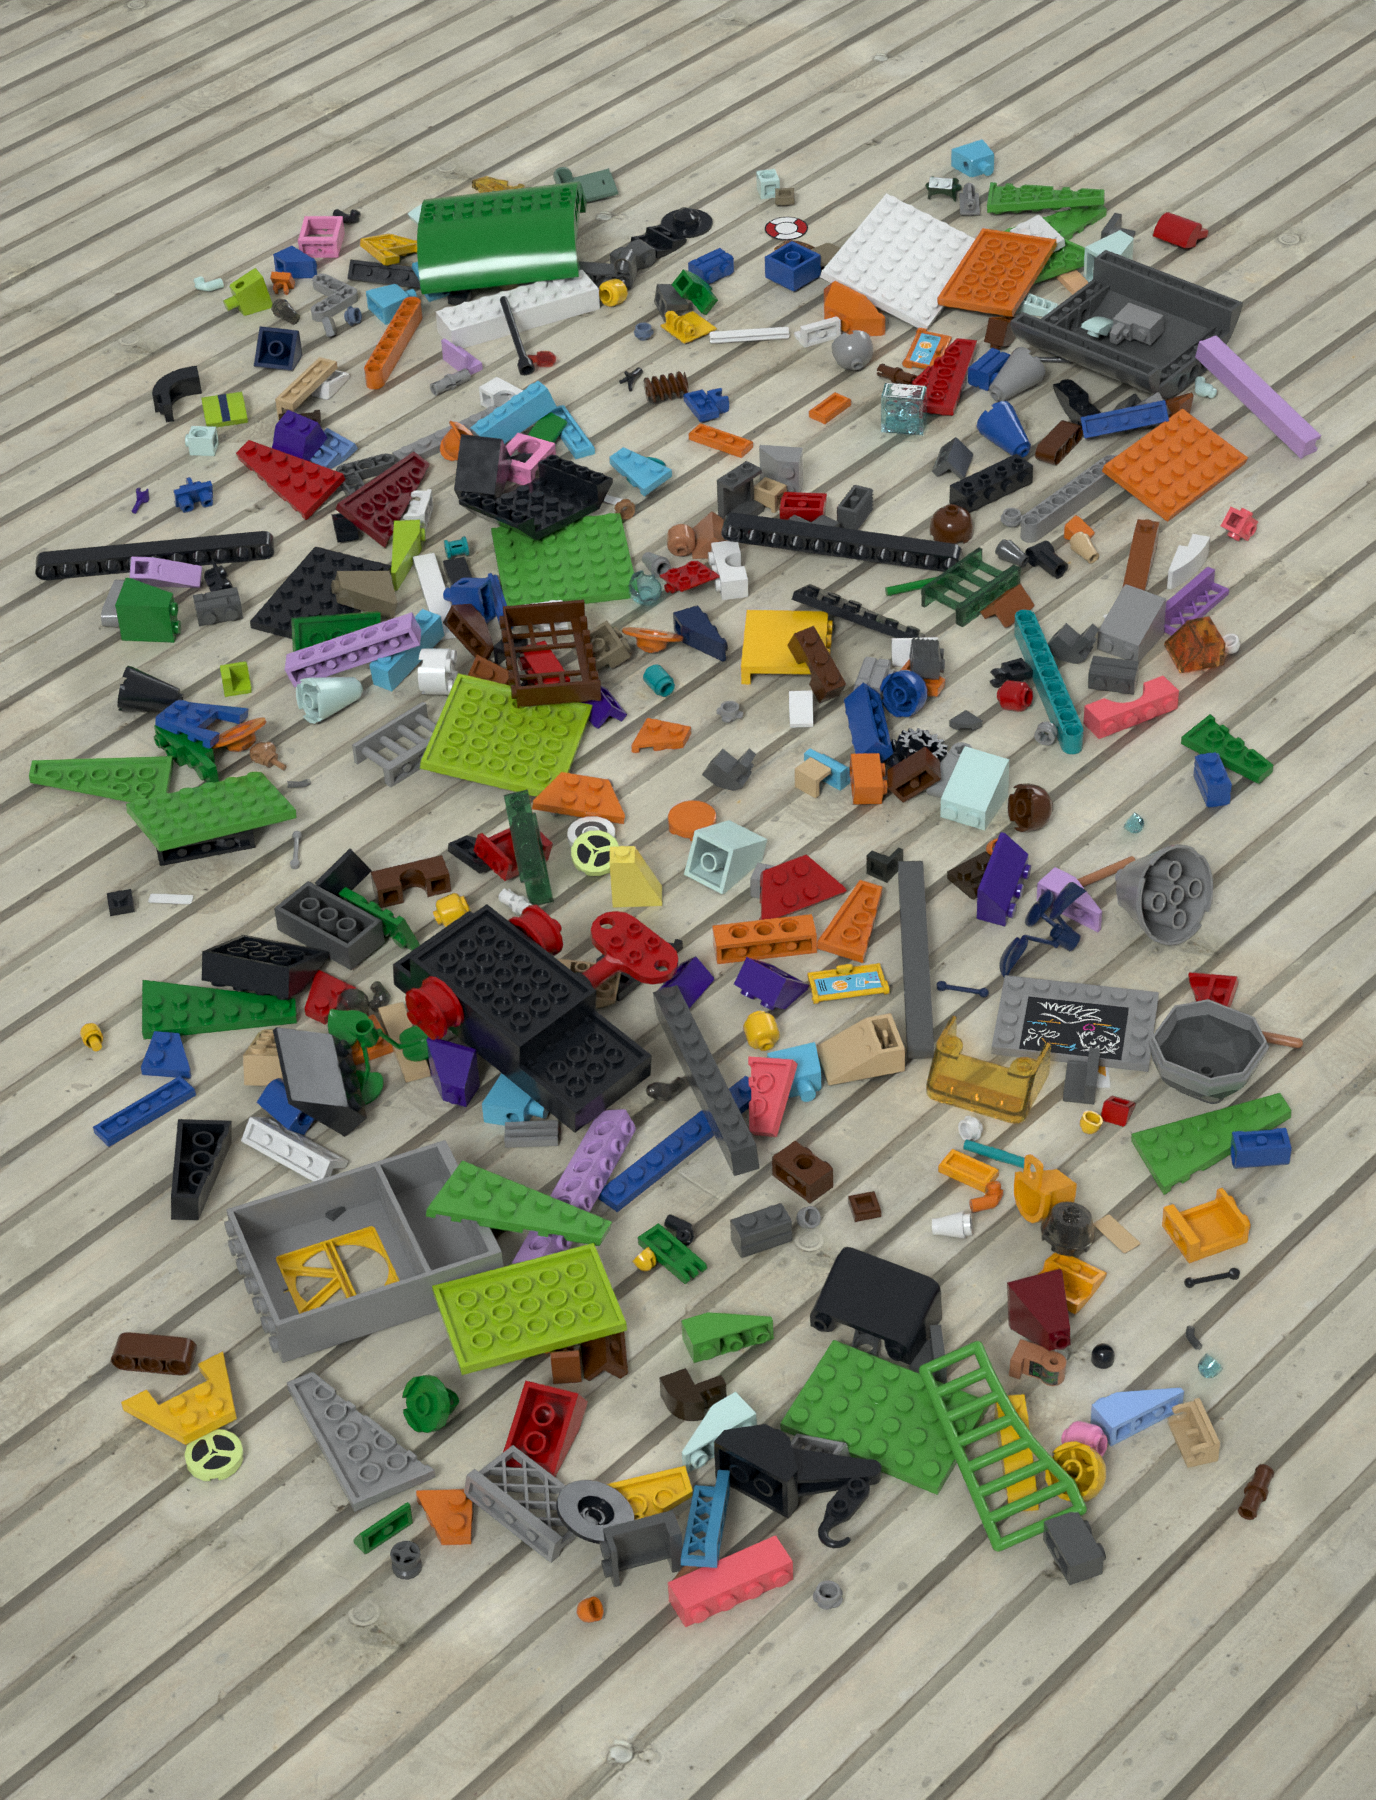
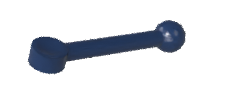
[936,981,989,998]

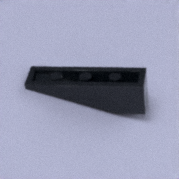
[156,829,256,866]

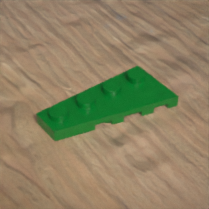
[291,611,381,652]

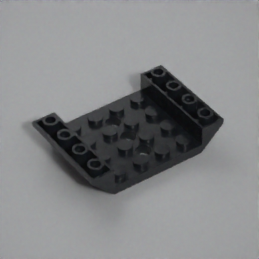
[459,455,613,541]

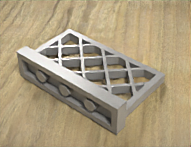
[464,1445,577,1563]

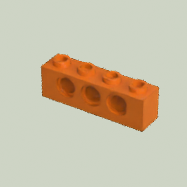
[712,914,817,964]

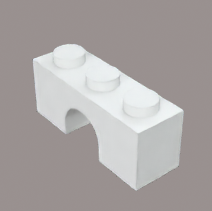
[479,377,523,408]
[708,541,748,600]

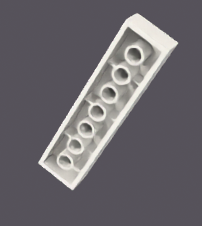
[435,270,600,348]

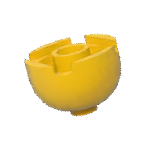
[1045,1441,1106,1502]

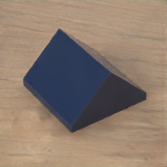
[254,326,302,371]

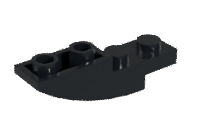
[1053,379,1102,426]

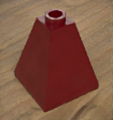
[1007,1269,1071,1351]

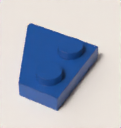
[141,1031,191,1079]

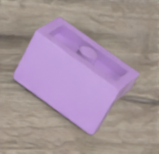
[441,339,483,375]

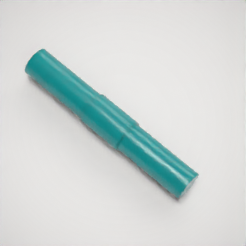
[963,1139,1032,1169]

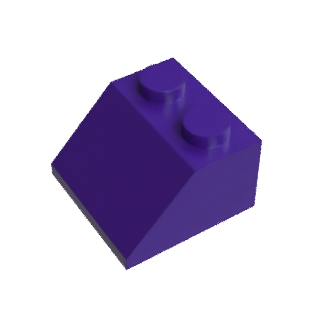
[272,410,328,461]
[733,957,810,1011]

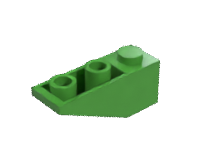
[681,1312,774,1363]

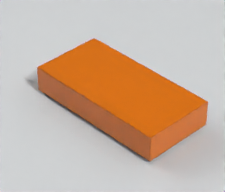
[809,392,851,424]

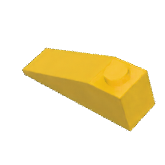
[994,1394,1039,1511]

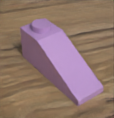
[1037,867,1102,932]

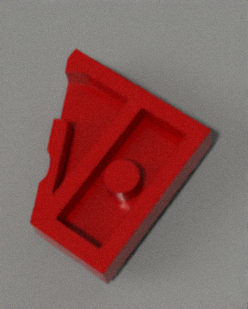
[1188,972,1238,1008]

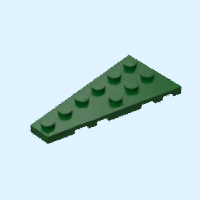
[142,980,297,1040]

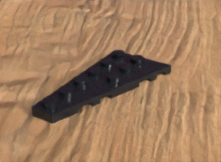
[791,584,925,638]

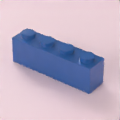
[844,682,893,763]

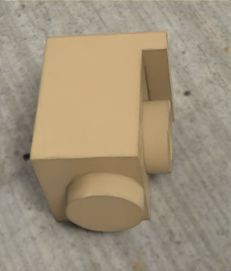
[754,477,787,513]

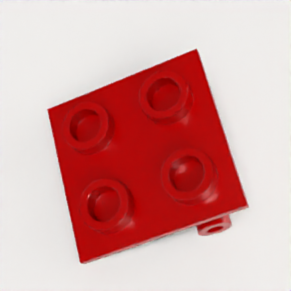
[659,561,720,593]

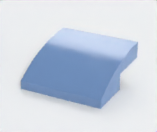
[309,428,358,469]

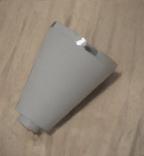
[989,347,1046,401]

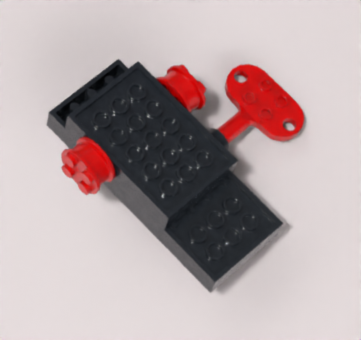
[393,904,678,1133]

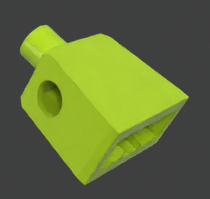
[223,268,273,316]

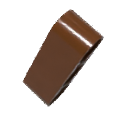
[1035,420,1083,466]
[111,1332,197,1376]

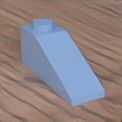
[1090,1387,1184,1446]

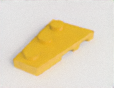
[606,1466,693,1520]

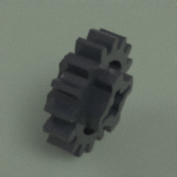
[896,728,948,762]

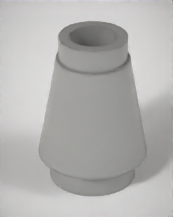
[642,552,671,577]

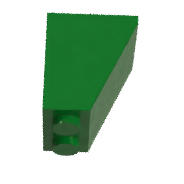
[115,578,181,643]

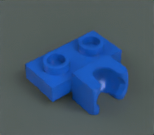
[683,388,729,422]

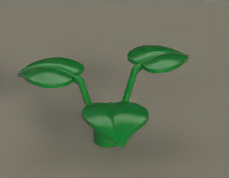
[328,1009,442,1105]

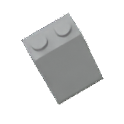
[1097,584,1166,662]

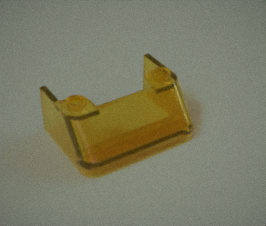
[926,1015,1051,1123]

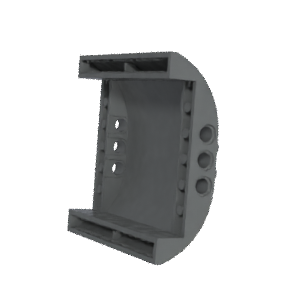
[1010,250,1243,398]

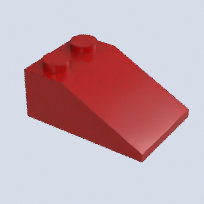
[503,1380,588,1477]

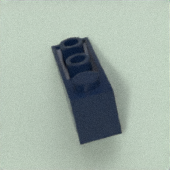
[673,605,728,662]

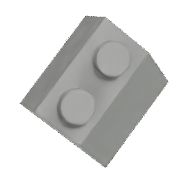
[759,445,803,492]

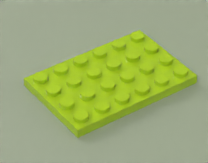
[432,1243,627,1375]

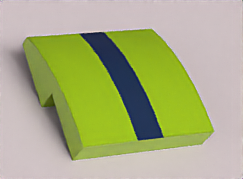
[201,391,248,428]

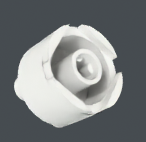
[418,648,458,695]

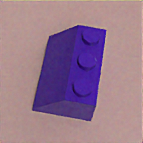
[977,832,1031,927]

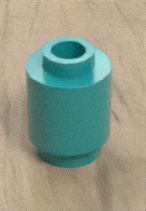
[643,664,675,697]

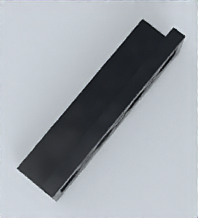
[347,259,421,289]

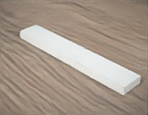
[413,553,456,641]

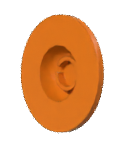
[622,627,683,653]
[211,717,267,752]

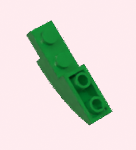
[154,725,219,783]

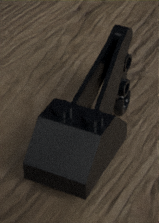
[714,1424,882,1549]

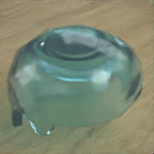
[628,570,662,606]

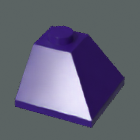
[426,1037,480,1107]

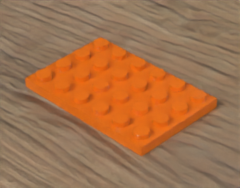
[937,228,1057,317]
[1102,408,1248,522]

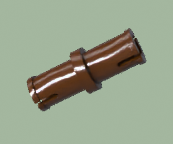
[877,363,917,385]
[1238,1464,1274,1520]

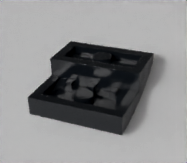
[631,225,687,258]

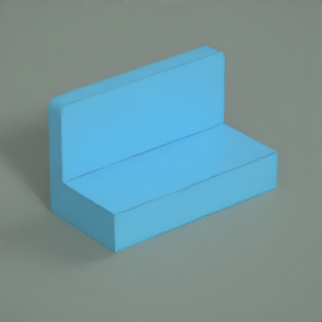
[804,748,850,791]

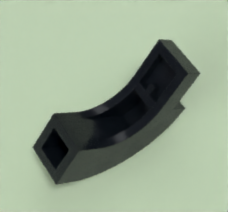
[152,366,202,423]

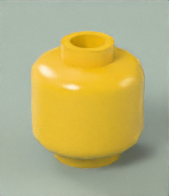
[599,279,628,307]
[433,893,471,927]
[743,1011,780,1051]

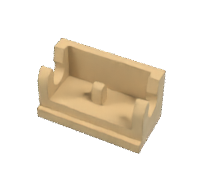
[1167,1398,1220,1468]

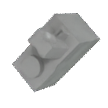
[1110,303,1164,345]

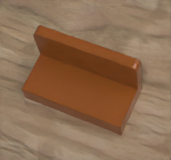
[980,583,1034,628]
[468,655,523,686]

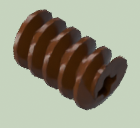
[643,371,689,403]

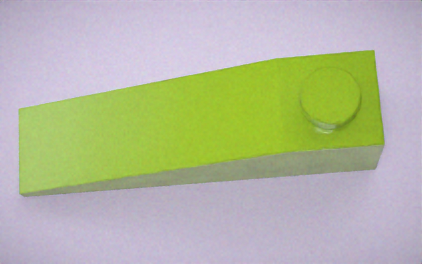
[391,520,426,591]

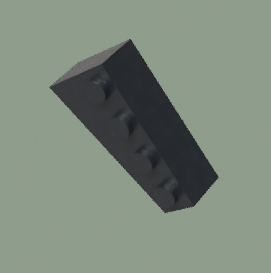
[171,1119,232,1220]

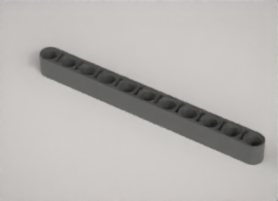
[898,861,934,1059]

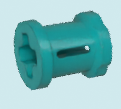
[444,536,469,559]

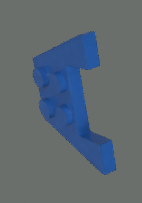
[155,700,249,749]

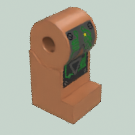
[1009,1339,1067,1386]

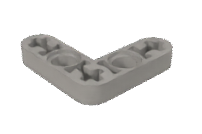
[311,274,358,322]

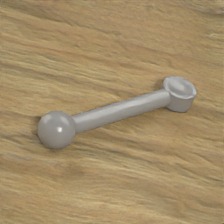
[290,831,302,869]

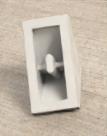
[789,690,813,728]

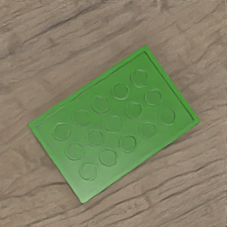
[126,772,297,852]
[780,1340,989,1495]

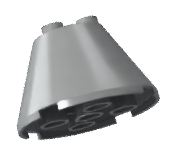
[1115,844,1213,945]

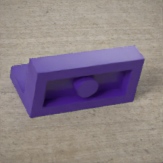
[581,686,627,729]
[657,956,714,1009]

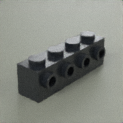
[949,454,1033,513]

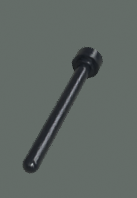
[500,296,535,376]

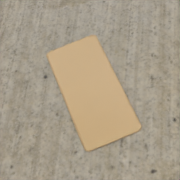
[1093,1215,1141,1253]

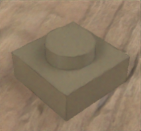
[775,188,795,206]

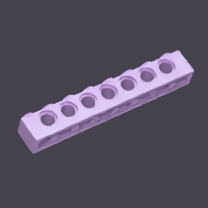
[512,1109,636,1264]

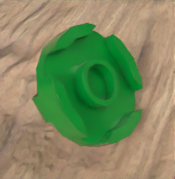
[402,1374,459,1433]

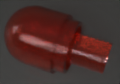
[528,351,556,367]

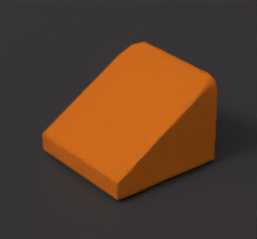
[1064,515,1095,540]

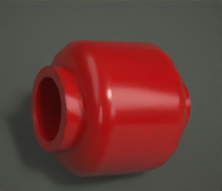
[997,681,1033,712]

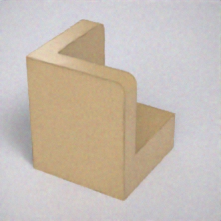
[795,757,831,798]

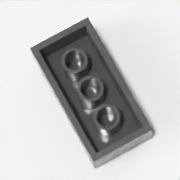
[274,881,385,970]

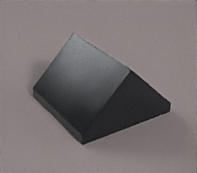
[315,848,372,898]

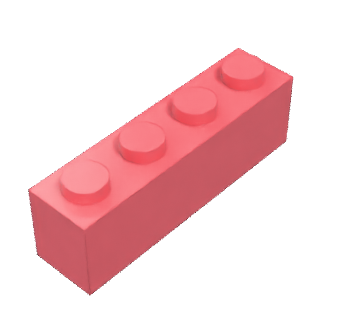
[668,1535,793,1627]

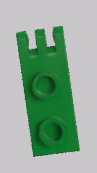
[638,1223,707,1284]

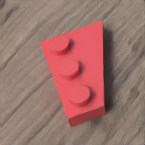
[748,1056,798,1137]

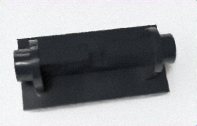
[204,560,234,592]

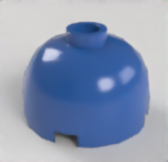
[880,670,928,717]

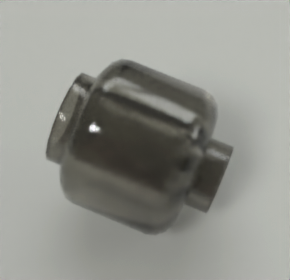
[336,988,370,1016]

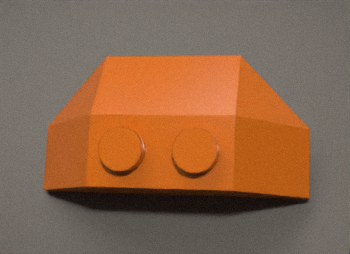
[824,281,885,336]

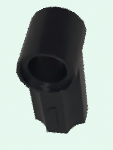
[1025,541,1068,579]

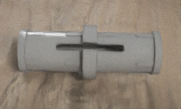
[430,368,471,396]

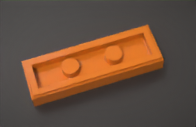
[689,423,753,458]

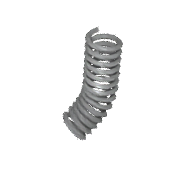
[287,779,311,788]

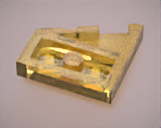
[472,176,525,193]

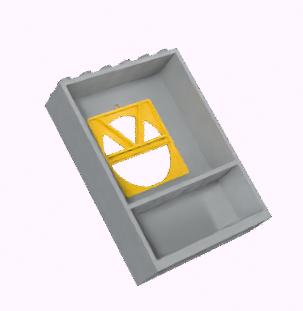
[224,1140,503,1363]

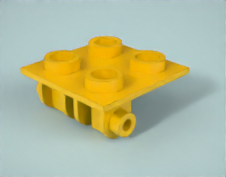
[660,311,717,344]

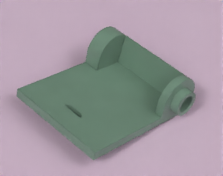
[553,167,618,202]

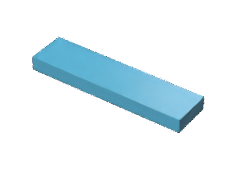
[551,405,595,459]

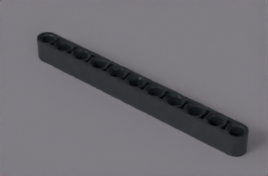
[721,513,962,573]
[35,531,274,580]

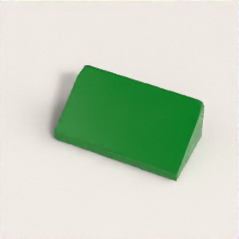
[528,412,567,443]
[353,1502,413,1554]

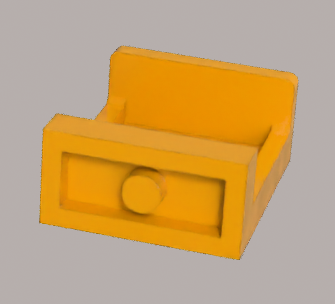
[1162,1188,1251,1263]

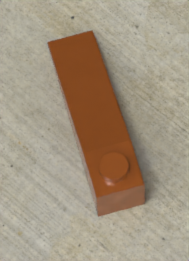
[1122,519,1160,591]

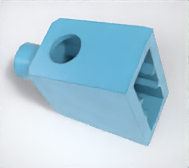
[951,139,994,177]
[366,284,417,325]
[767,1042,821,1102]
[482,1073,549,1126]

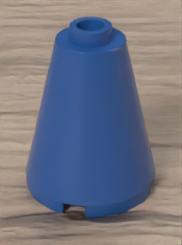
[976,401,1031,458]

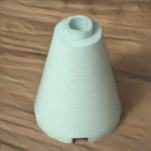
[296,677,363,724]

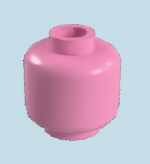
[1061,1421,1108,1456]

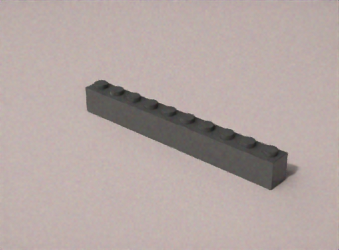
[653,985,760,1176]

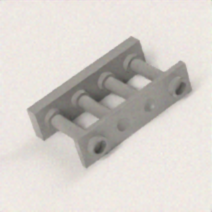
[352,702,436,787]

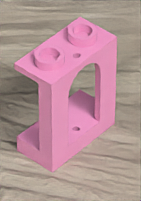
[506,433,556,485]

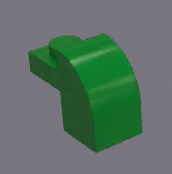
[671,269,718,315]

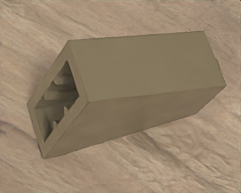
[331,571,398,619]

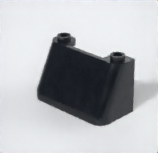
[810,1247,942,1365]

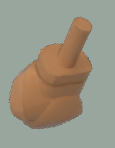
[249,742,286,771]

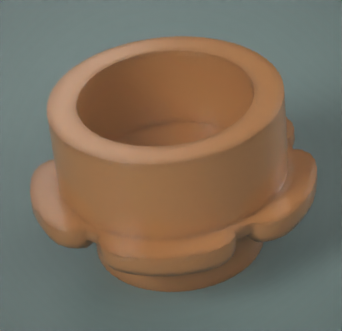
[614,499,635,520]

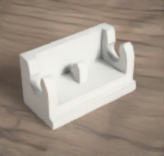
[403,489,434,532]

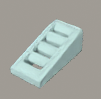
[1016,293,1058,317]

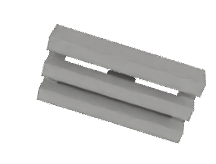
[504,1120,559,1148]

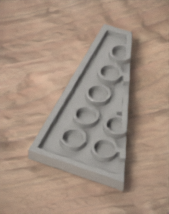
[287,1372,435,1512]

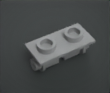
[959,183,980,216]

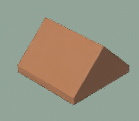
[692,511,727,559]

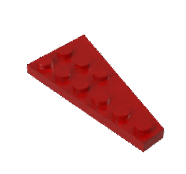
[236,440,345,520]

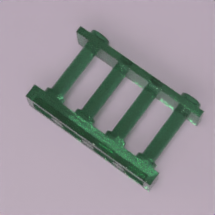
[921,547,1021,627]
[504,789,554,905]

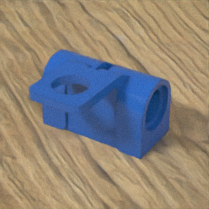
[256,1078,314,1135]
[1231,1128,1292,1169]

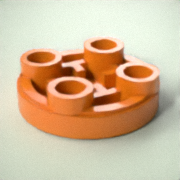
[668,800,716,841]

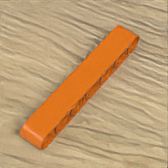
[364,297,423,390]

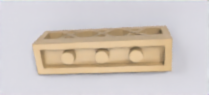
[275,357,338,420]

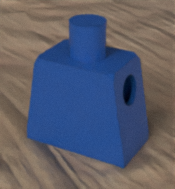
[443,578,496,624]

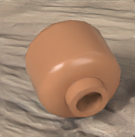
[667,524,695,556]

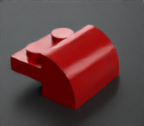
[1153,212,1209,248]
[779,492,827,522]

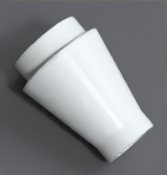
[932,1211,973,1239]

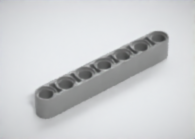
[1020,455,1116,543]

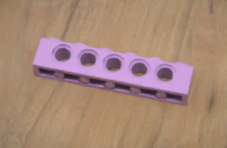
[285,612,421,687]

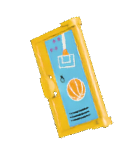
[807,963,890,1004]

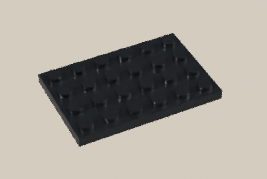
[250,547,391,639]

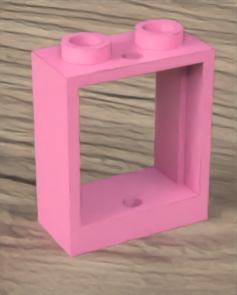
[298,216,345,258]

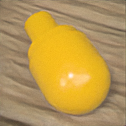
[80,1023,103,1051]

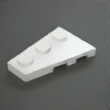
[1010,214,1065,252]

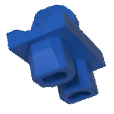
[173,477,213,513]

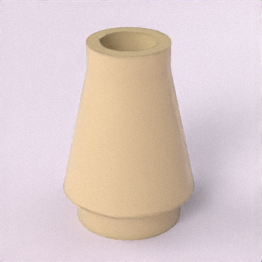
[1069,532,1099,564]

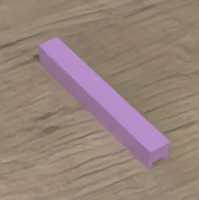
[1195,336,1321,459]

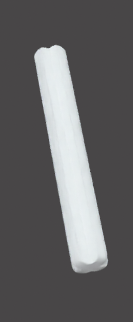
[709,327,790,344]

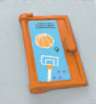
[902,328,952,369]

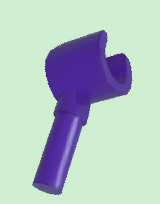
[132,488,149,514]

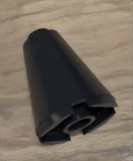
[117,666,184,712]

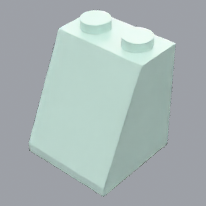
[1083,230,1134,282]
[940,746,1010,831]
[684,820,767,894]

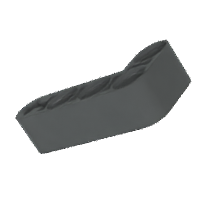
[579,248,637,291]

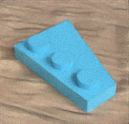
[609,447,672,497]

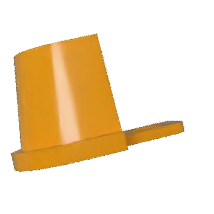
[1014,1154,1077,1223]

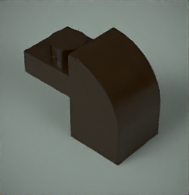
[659,1368,727,1421]

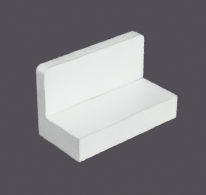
[794,316,841,348]

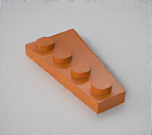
[817,880,882,963]

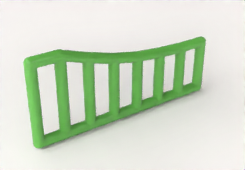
[919,1341,1087,1552]

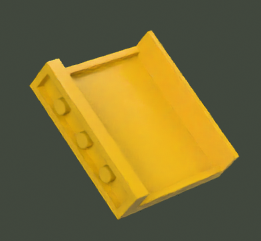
[741,610,833,685]

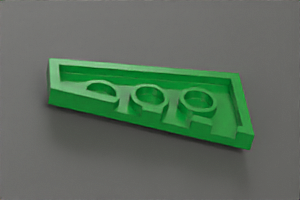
[1181,714,1274,784]
[339,887,420,951]

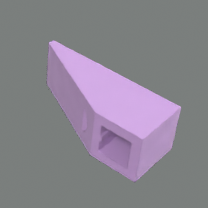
[130,557,202,588]

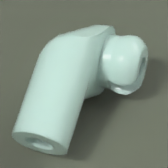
[193,276,224,292]
[1195,376,1217,398]

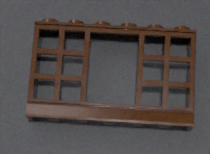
[499,600,601,708]

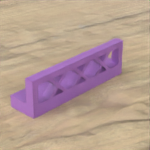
[1164,567,1229,638]

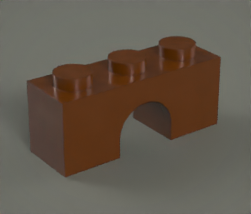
[787,626,846,704]
[371,855,451,908]

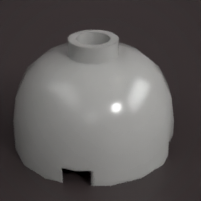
[832,330,873,370]

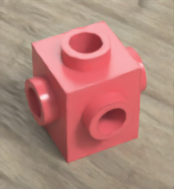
[1220,507,1258,541]

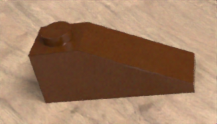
[984,316,1016,349]
[443,604,494,659]

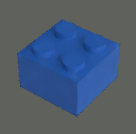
[765,241,821,291]

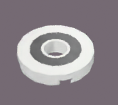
[567,816,616,847]

